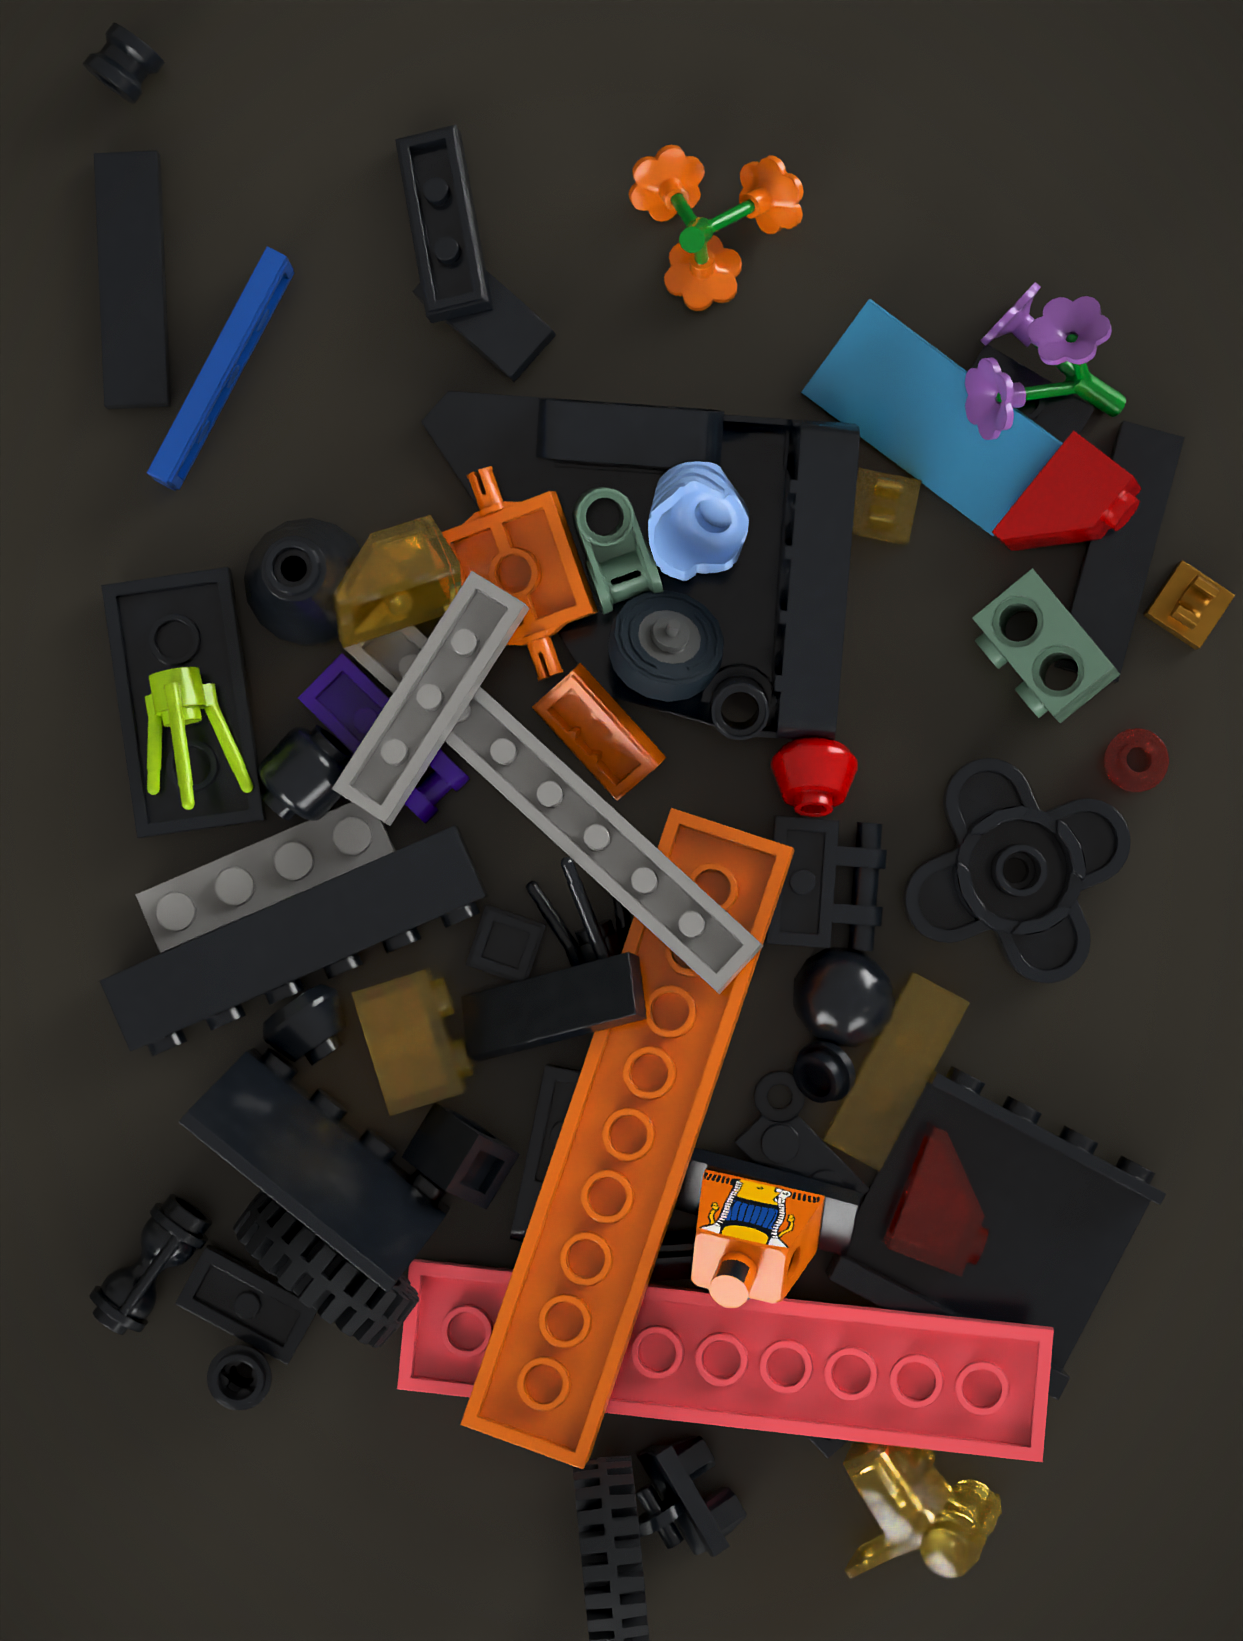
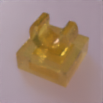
[852,468,921,545]

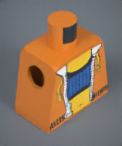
[691,1169,825,1308]

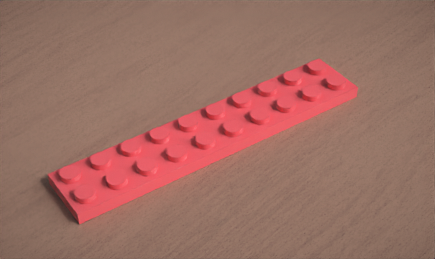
[397,1259,1054,1462]

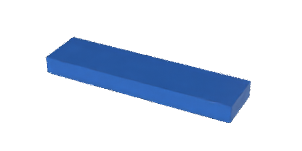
[147,246,295,491]

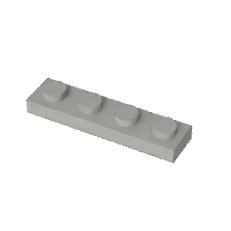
[332,571,530,826]
[135,802,396,953]

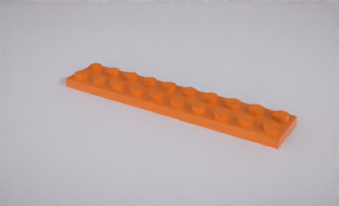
[460,808,795,1469]

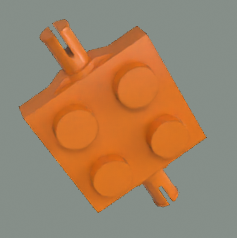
[434,466,598,681]

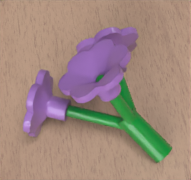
[965,282,1126,440]

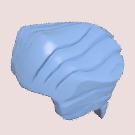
[648,461,750,581]

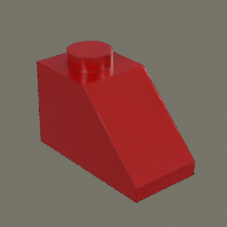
[992,430,1142,551]

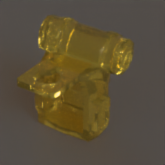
[843,1441,1002,1579]

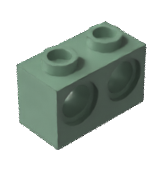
[972,568,1120,723]

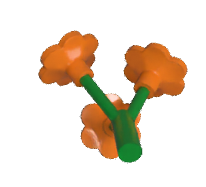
[628,144,804,311]

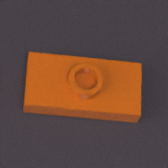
[532,663,666,801]

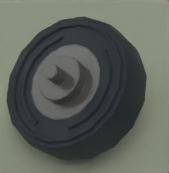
[608,590,724,702]

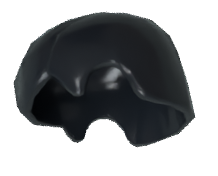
[793,947,895,1048]

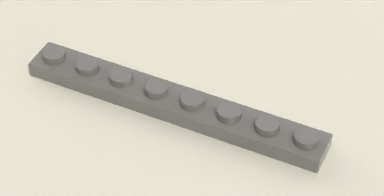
[344,601,763,994]

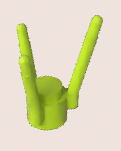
[145,667,254,810]

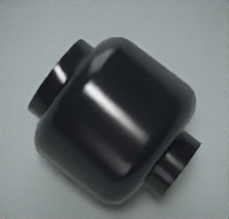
[258,725,352,821]

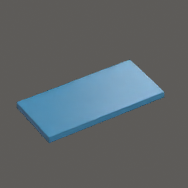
[801,299,1063,536]

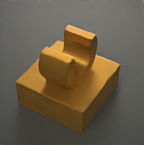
[1143,560,1235,650]

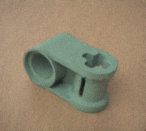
[572,487,664,615]

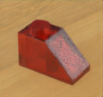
[883,1122,988,1277]

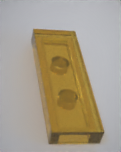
[822,972,970,1171]

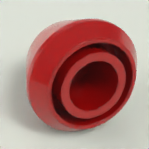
[771,738,858,817]

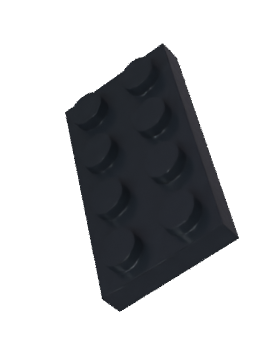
[101,567,267,838]

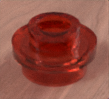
[1104,728,1169,792]

